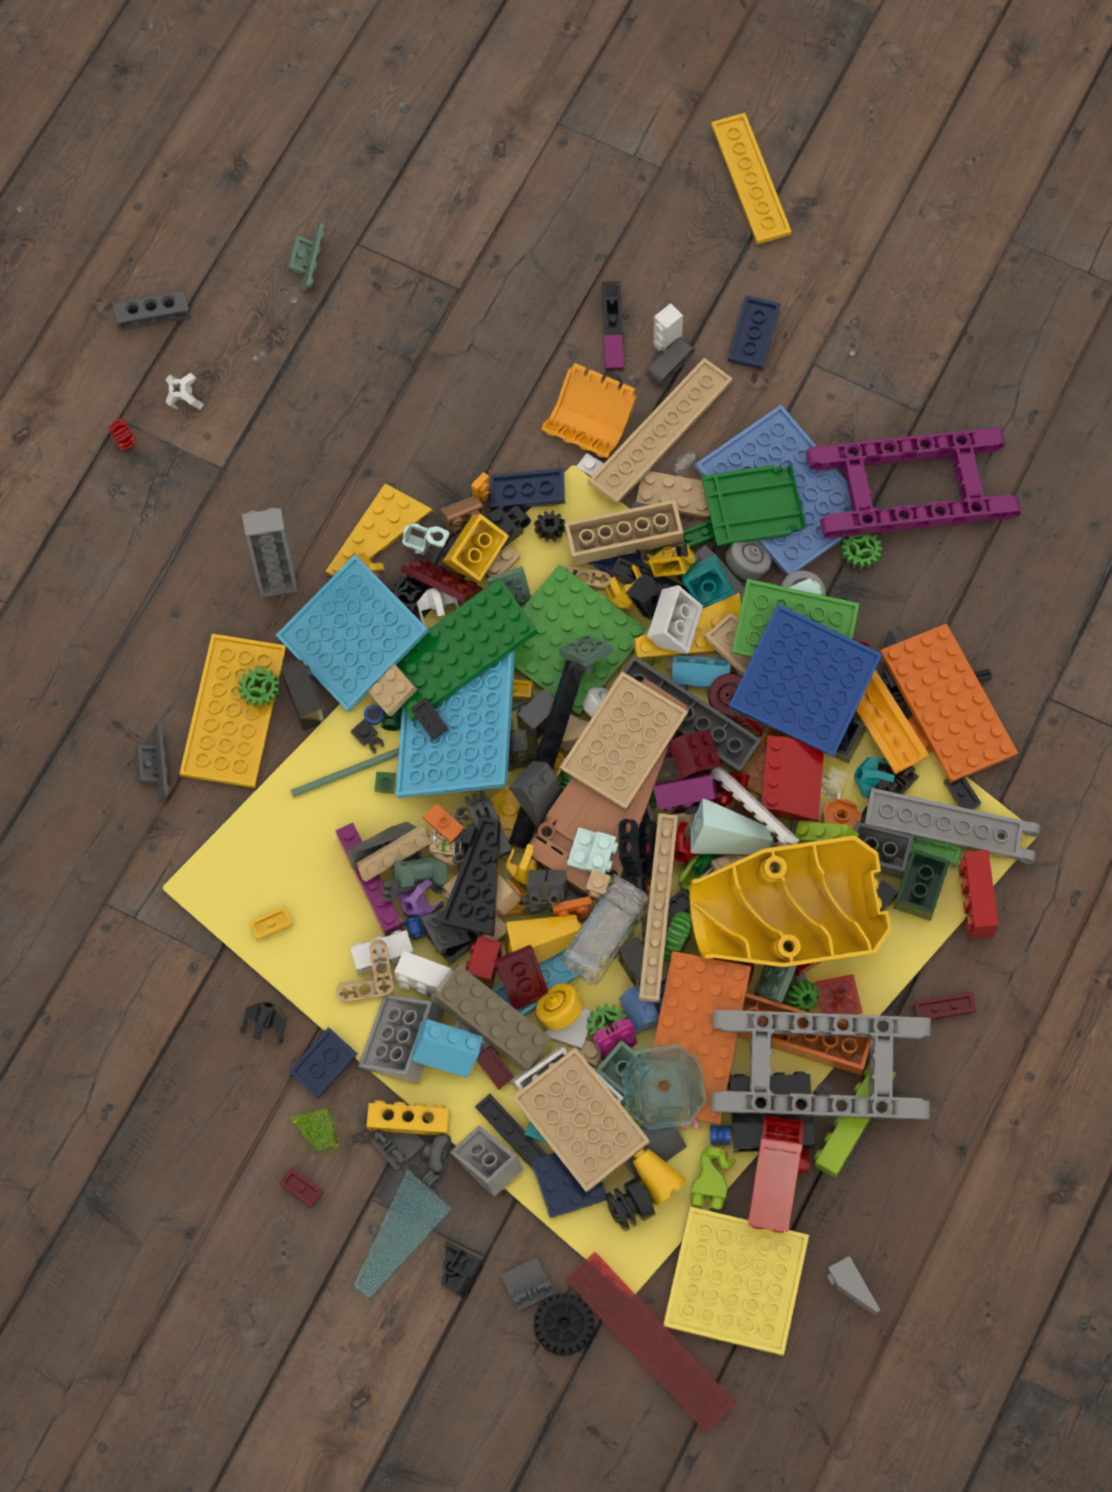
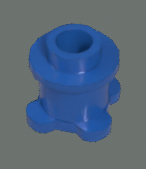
[402,916,427,940]

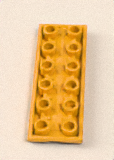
[856,670,929,774]

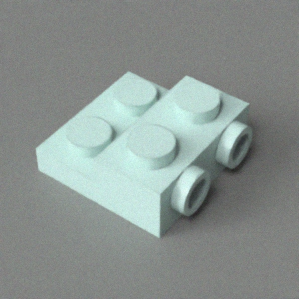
[567,827,619,874]

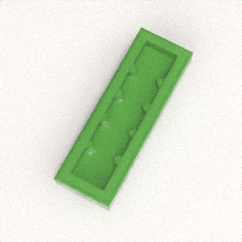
[909,837,962,867]

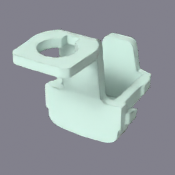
[403,523,449,556]

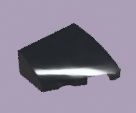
[441,1241,483,1298]

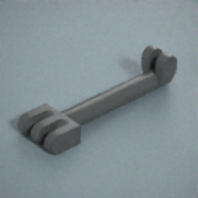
[382,879,444,902]

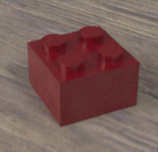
[668,730,722,779]

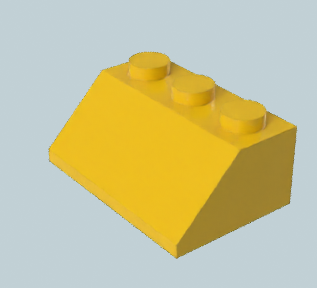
[443,514,509,582]

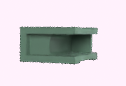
[394,856,447,888]

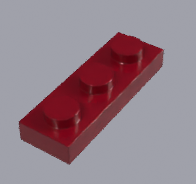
[913,992,976,1020]

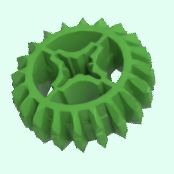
[663,911,693,963]

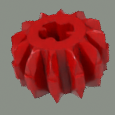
[108,418,136,451]

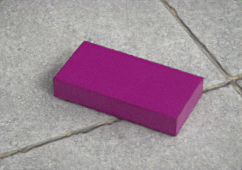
[604,334,624,371]

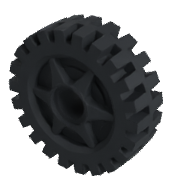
[534,1293,595,1356]

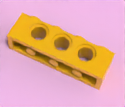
[367,1100,450,1135]

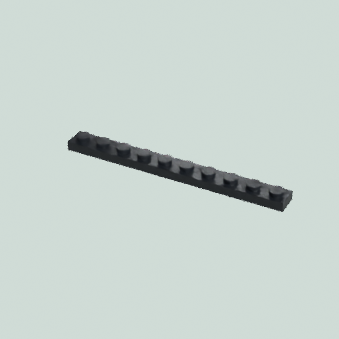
[509,660,585,850]

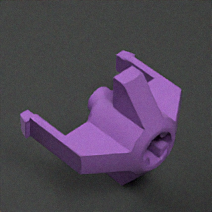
[397,879,444,919]

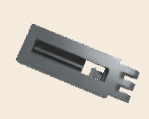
[465,790,512,859]

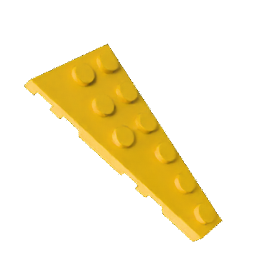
[633,592,741,659]

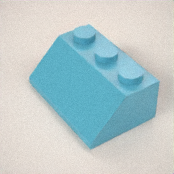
[411,1019,483,1078]

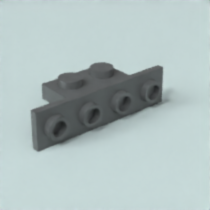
[135,724,170,802]

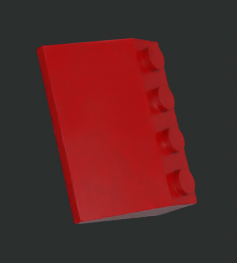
[761,735,824,822]

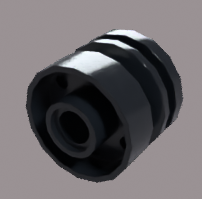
[605,1178,656,1232]

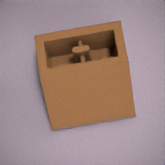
[440,495,484,535]

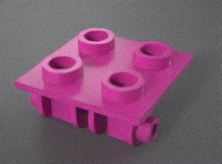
[593,1018,637,1061]

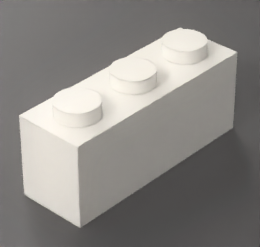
[653,303,683,353]
[350,930,414,975]
[511,1046,568,1091]

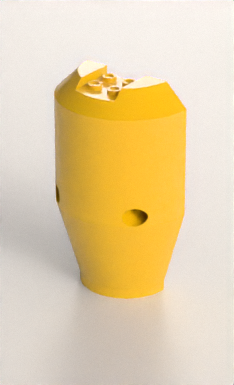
[689,836,891,967]

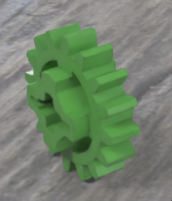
[841,534,883,570]
[238,666,280,708]
[586,1003,628,1043]

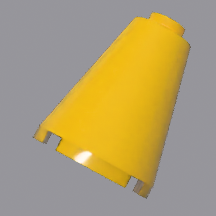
[633,1148,687,1205]

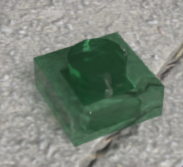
[374,772,396,794]

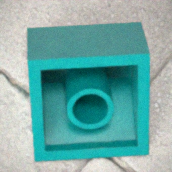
[682,554,734,609]

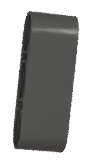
[646,338,695,386]

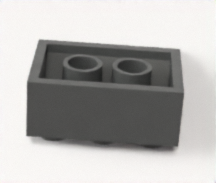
[854,821,914,879]
[624,1110,687,1181]

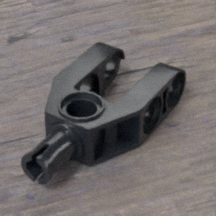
[618,819,657,897]

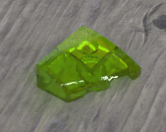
[289,1108,339,1151]

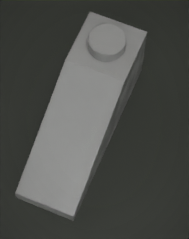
[826,1256,880,1316]

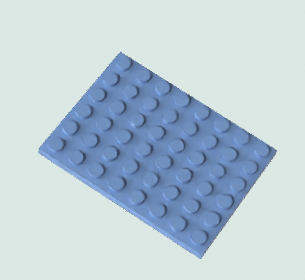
[695,405,868,576]

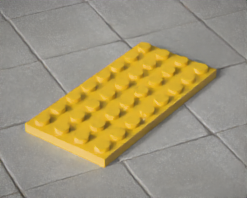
[179,634,287,788]

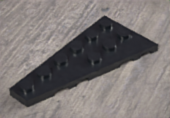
[440,816,501,937]

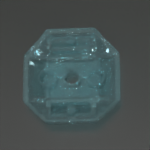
[621,1044,707,1130]

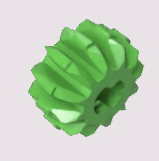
[786,979,821,1012]

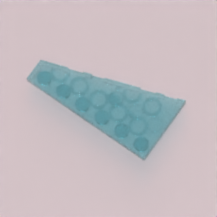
[354,1169,452,1300]

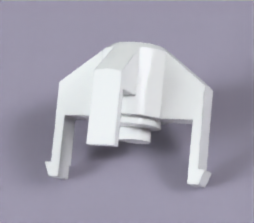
[165,373,204,409]
[417,588,459,625]

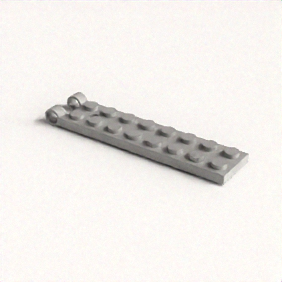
[864,788,1040,864]

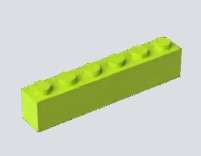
[814,1065,896,1179]

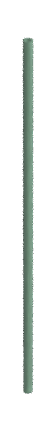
[291,695,533,797]

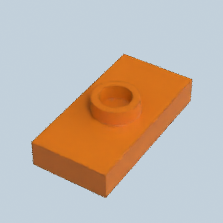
[423,803,465,844]

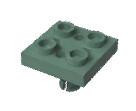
[487,566,531,605]
[559,635,613,674]
[753,965,796,1003]

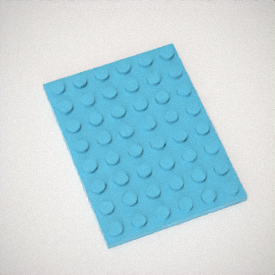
[396,650,515,799]

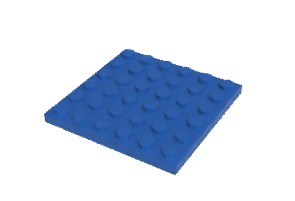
[728,604,882,757]

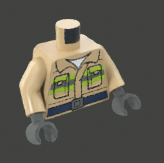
[426,807,469,867]

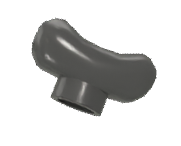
[423,1134,452,1173]

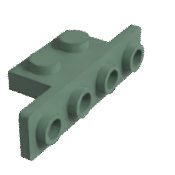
[287,223,325,292]

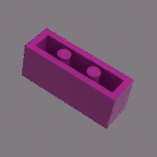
[653,773,717,811]

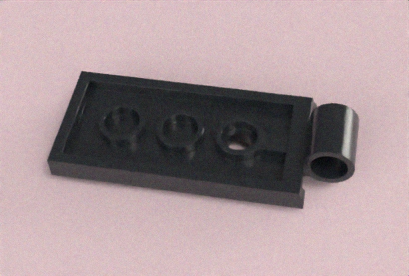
[440,505,531,579]

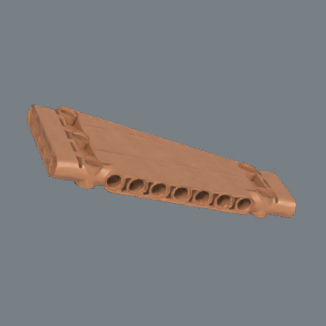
[523,679,690,905]

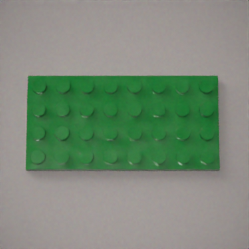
[396,578,538,722]

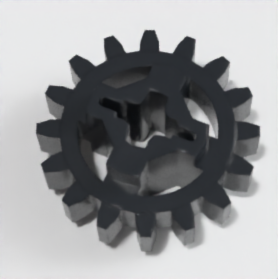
[390,575,429,614]

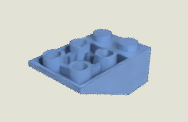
[619,978,667,1033]

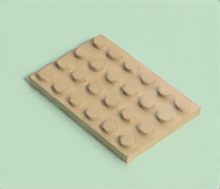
[560,672,688,810]
[512,1048,650,1193]

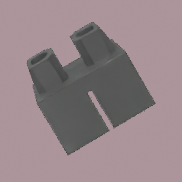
[527,870,568,904]

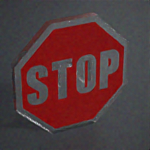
[730,713,767,738]

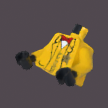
[636,544,696,577]

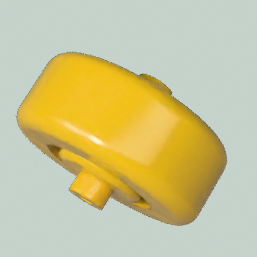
[536,983,584,1031]

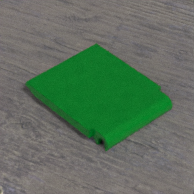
[701,464,807,547]

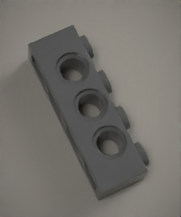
[113,291,191,331]

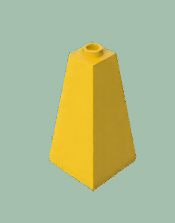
[505,915,582,964]

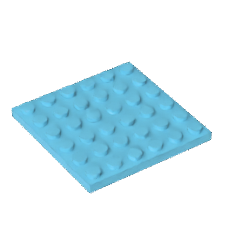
[276,555,429,712]

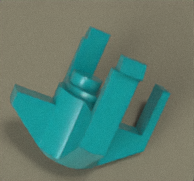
[854,757,895,798]

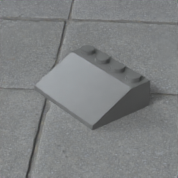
[358,994,444,1084]

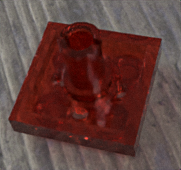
[814,974,862,1015]

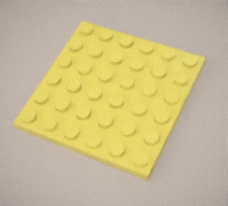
[663,1206,809,1356]

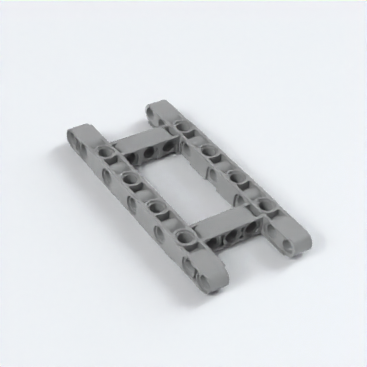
[711,1010,931,1120]

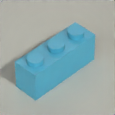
[671,655,730,688]

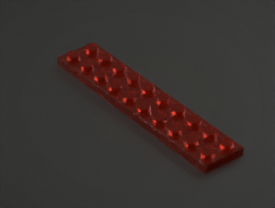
[566,1252,737,1433]

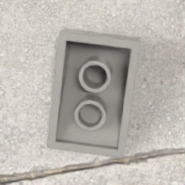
[450,1126,524,1197]

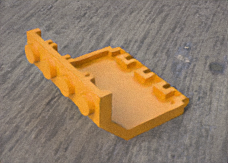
[541,363,637,458]

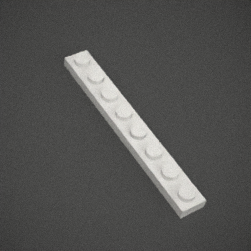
[711,767,799,845]

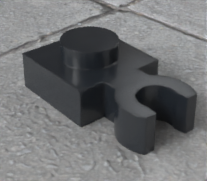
[350,719,384,753]

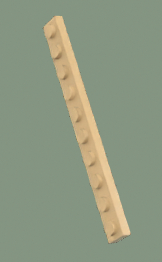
[638,813,678,1003]

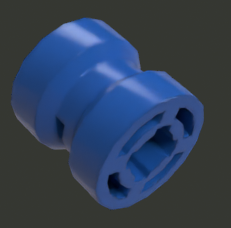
[710,1125,731,1145]

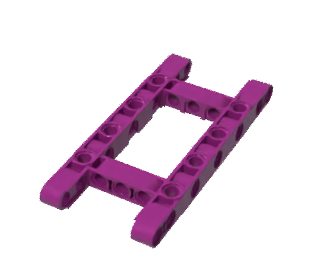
[806,428,1021,538]

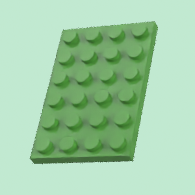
[731,579,860,658]

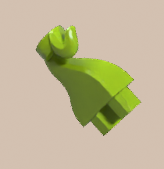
[690,1147,736,1211]

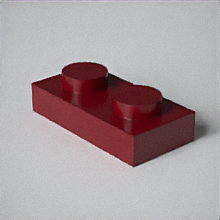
[279,1167,324,1209]

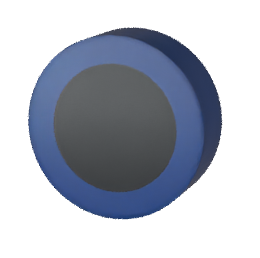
[364,705,383,725]

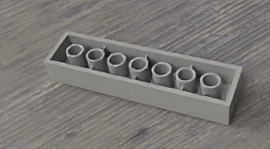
[242,507,298,597]

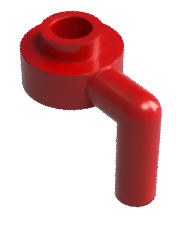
[798,1149,810,1175]

